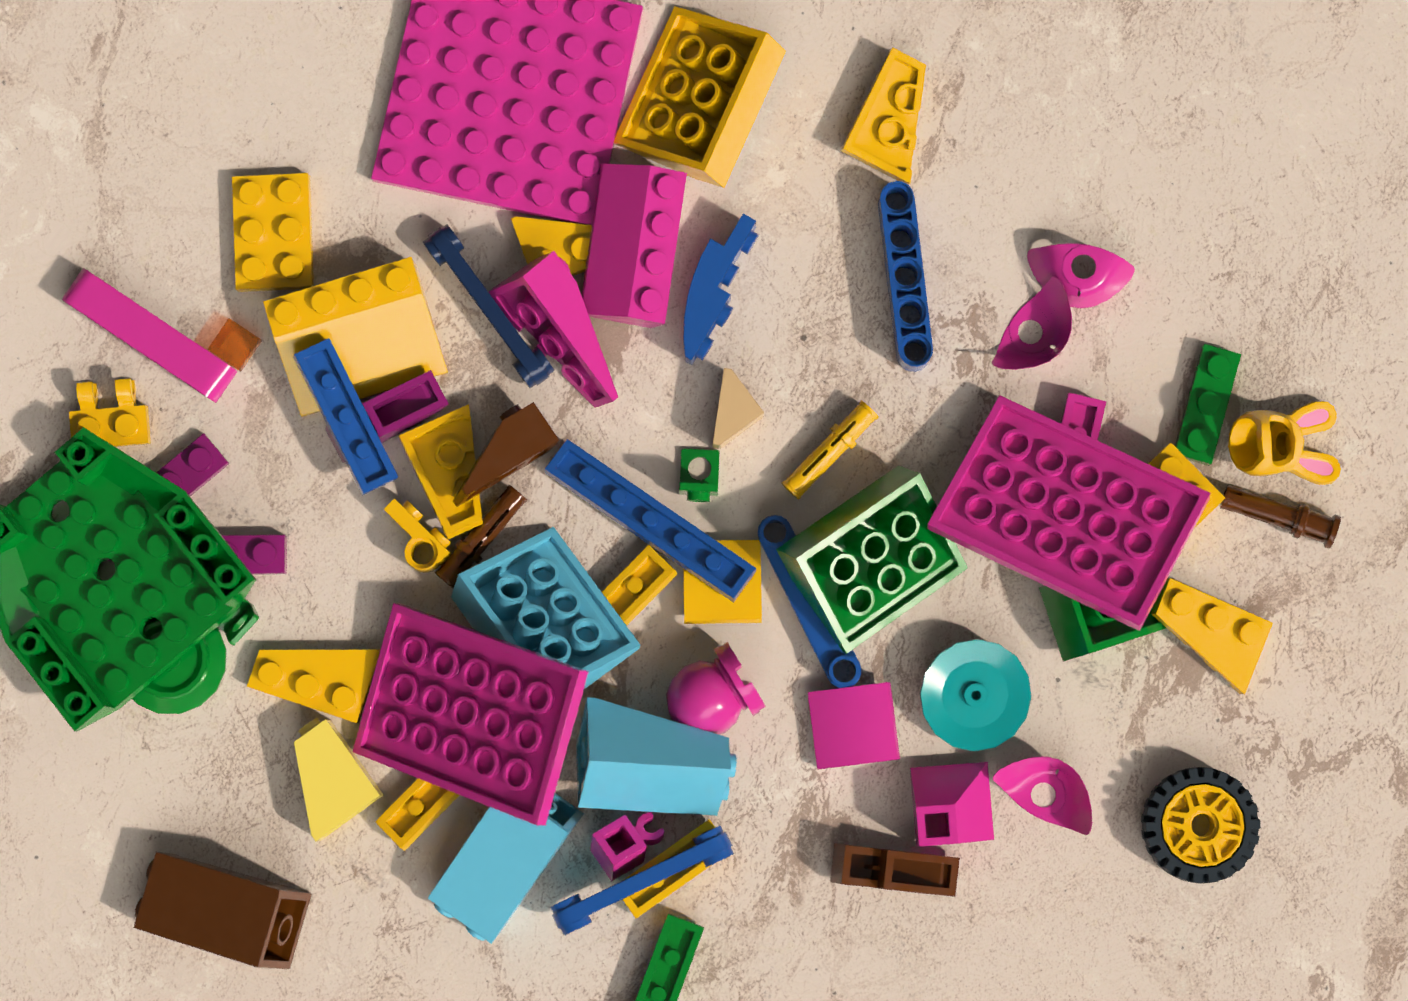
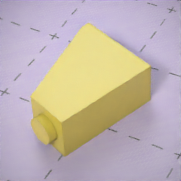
[294,718,384,842]

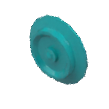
[920,639,1032,751]

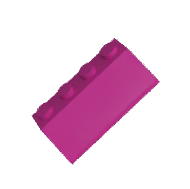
[582,164,687,329]

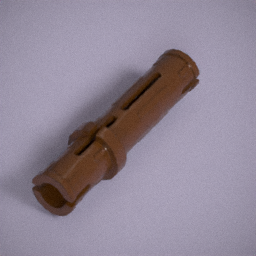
[434,485,528,589]

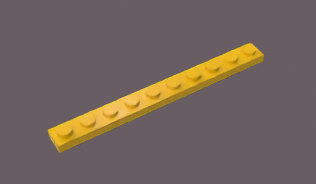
[375,545,678,851]

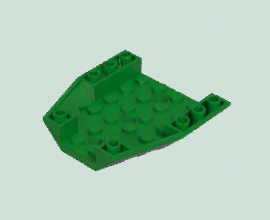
[0,427,257,732]

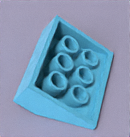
[451,527,641,689]

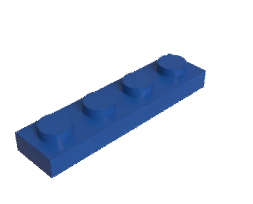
[293,338,398,496]

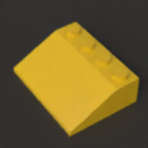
[614,6,786,188]
[263,257,448,417]

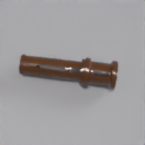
[1220,485,1341,549]

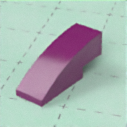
[325,370,449,463]

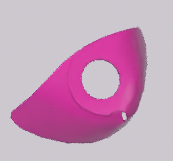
[1027,243,1135,308]
[992,276,1072,370]
[993,756,1093,835]

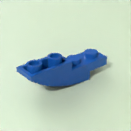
[683,213,759,365]

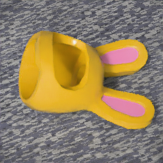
[1228,401,1341,485]

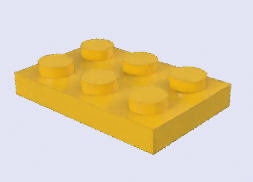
[232,173,314,292]

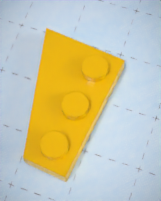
[399,404,483,540]
[247,649,381,723]

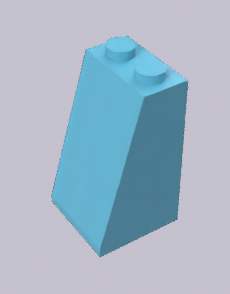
[576,697,736,816]
[428,793,584,944]

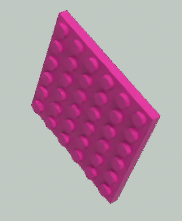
[371,0,644,225]

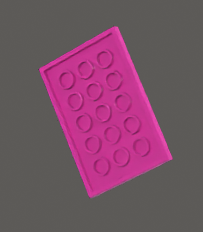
[927,395,1211,631]
[352,603,589,826]

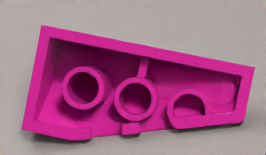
[489,251,618,408]

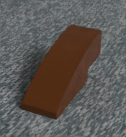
[830,843,960,897]

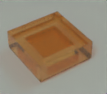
[207,318,262,372]

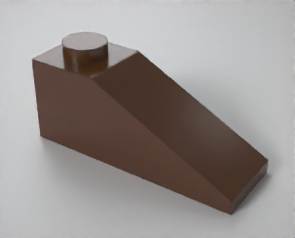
[453,402,559,507]

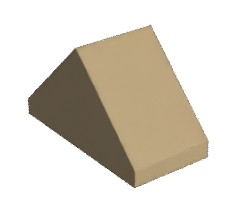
[713,368,764,449]

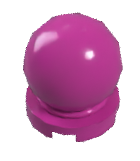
[666,642,766,734]

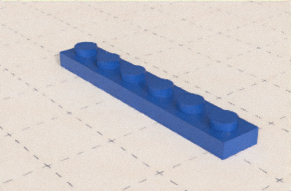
[545,439,756,603]

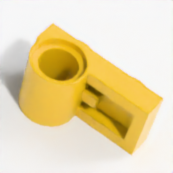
[384,498,451,573]

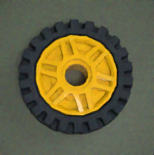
[1141,767,1261,884]

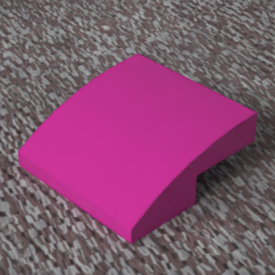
[808,682,900,770]

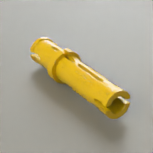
[781,400,879,500]

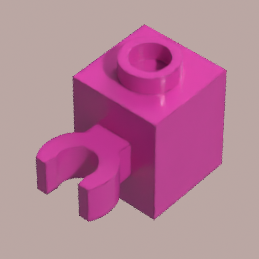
[590,812,665,882]

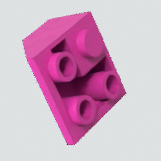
[910,762,994,847]

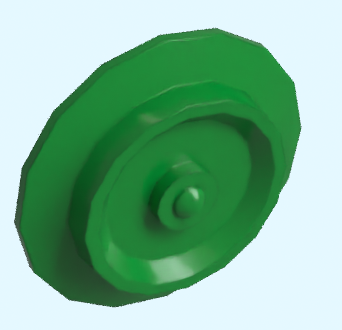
[132,618,226,714]

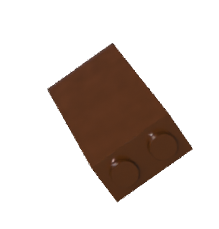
[134,852,312,969]

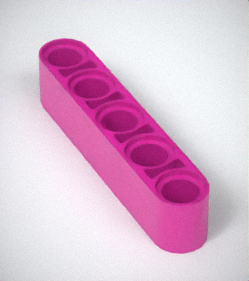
[61,268,238,403]

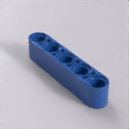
[878,181,933,372]

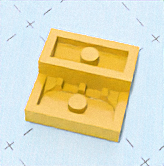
[684,540,762,624]

